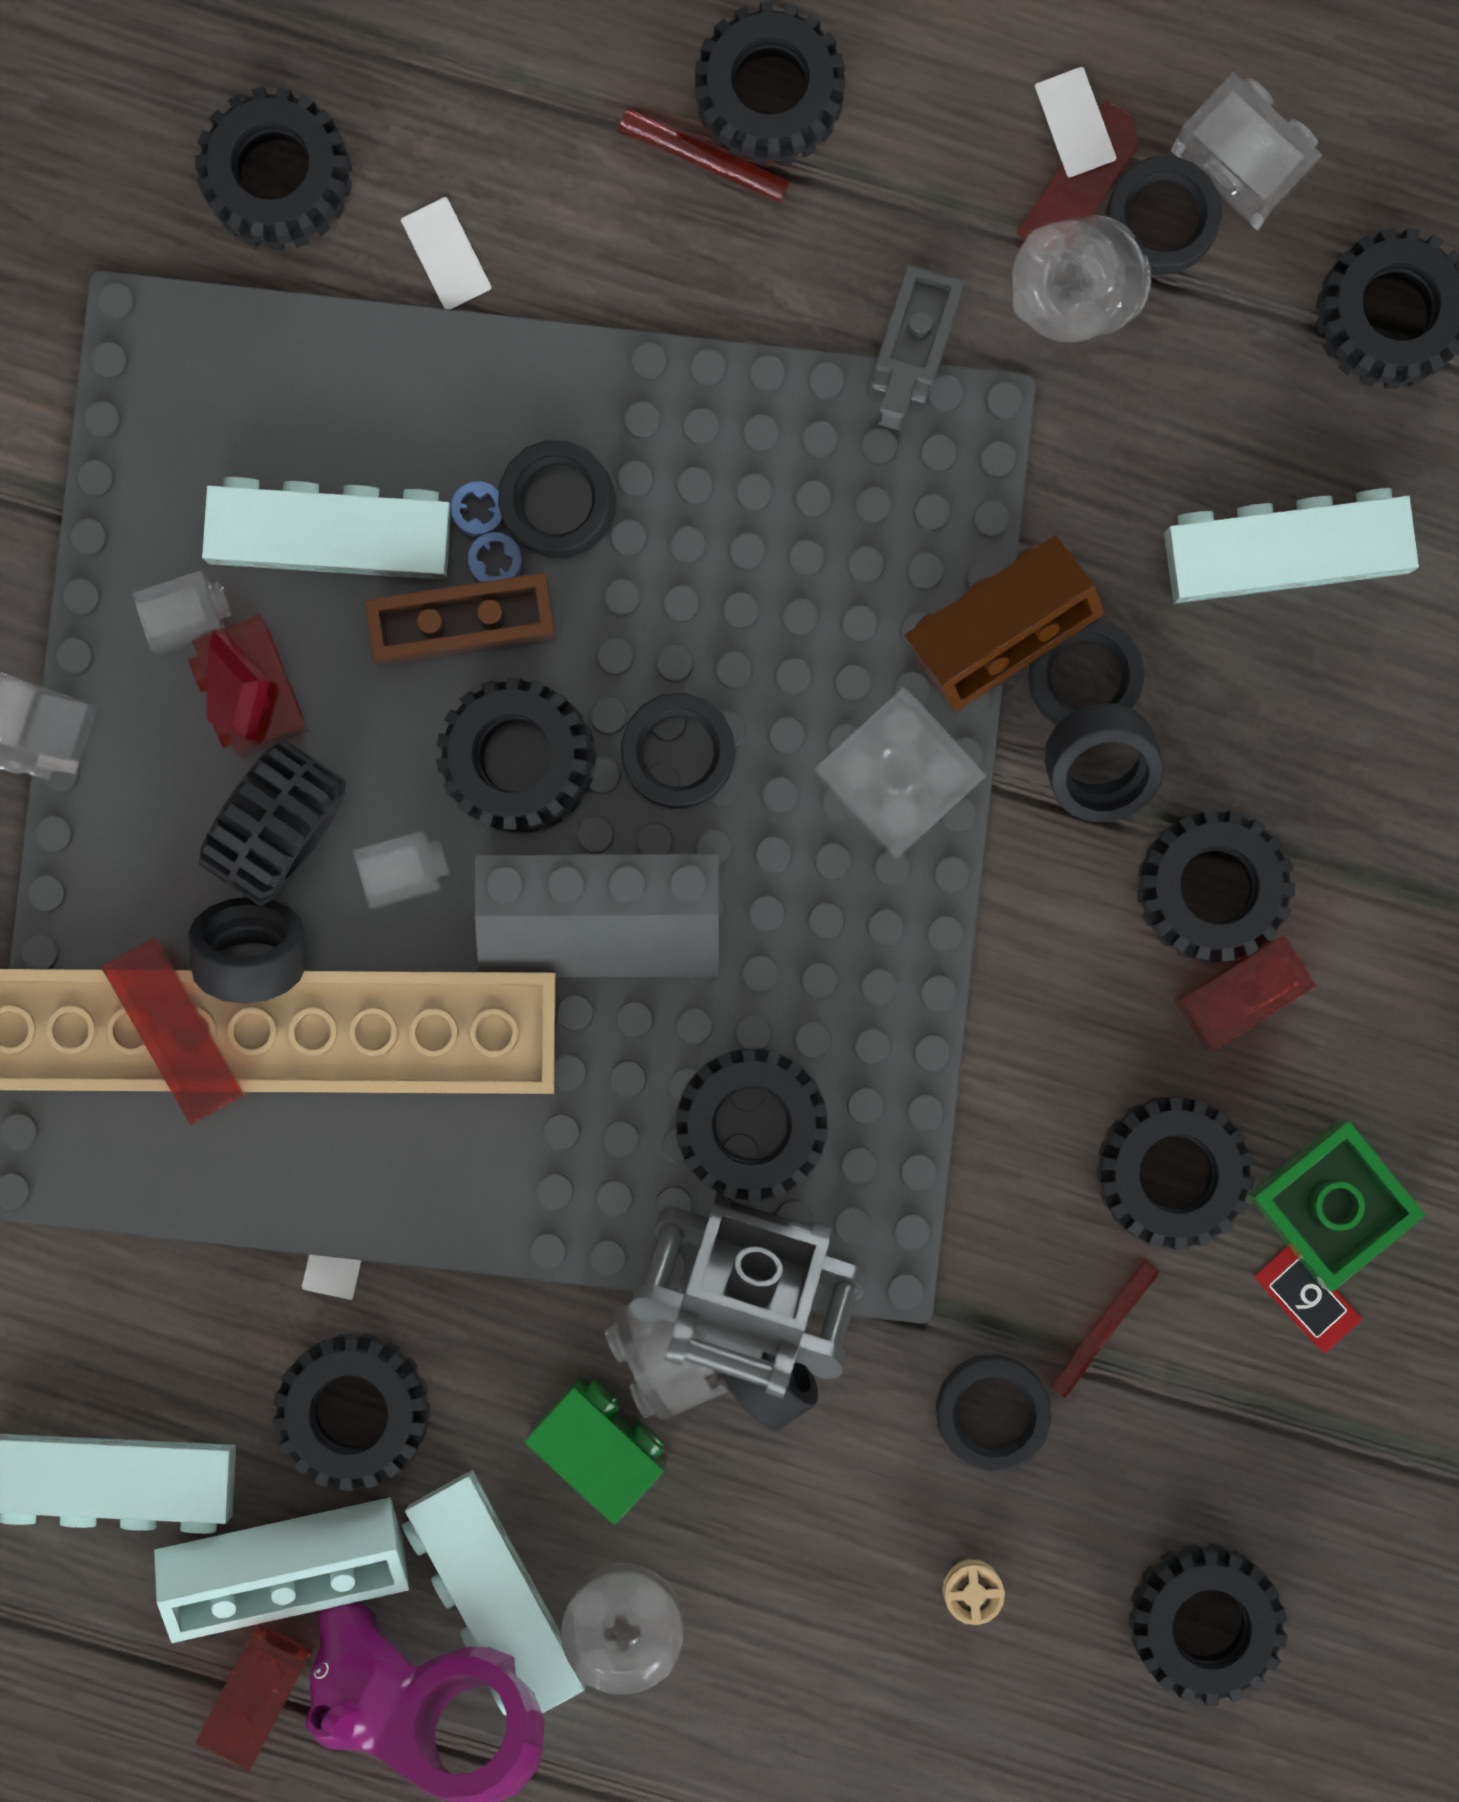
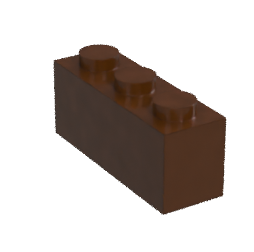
[904,535,1105,713]
[364,573,556,666]

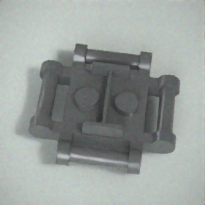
[630,1192,867,1399]

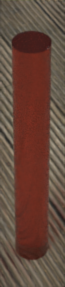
[618,108,790,204]

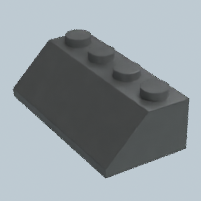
[475,854,719,977]

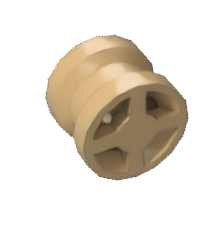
[942,1558,1005,1625]

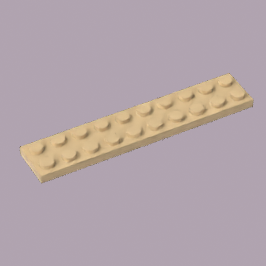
[0,969,556,1094]

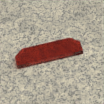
[1016,99,1139,252]

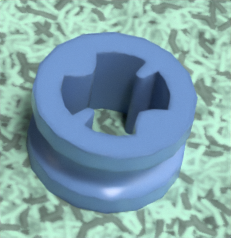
[451,481,503,538]
[468,532,523,583]

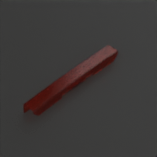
[1050,1261,1159,1398]

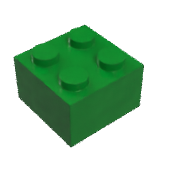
[1247,1119,1426,1292]
[524,1377,667,1526]

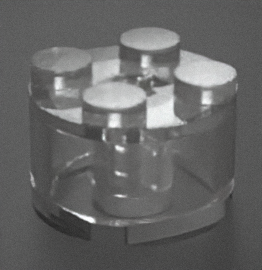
[1012,215,1151,343]
[605,1280,730,1421]
[561,1563,684,1695]

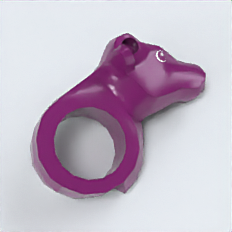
[305,1602,545,1802]

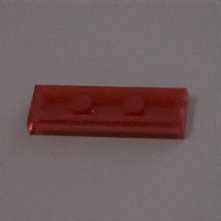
[101,937,246,1126]

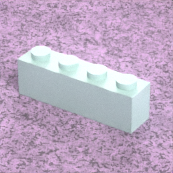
[202,477,452,580]
[1164,488,1419,604]
[0,1434,236,1533]
[402,1470,587,1716]
[154,1497,409,1643]

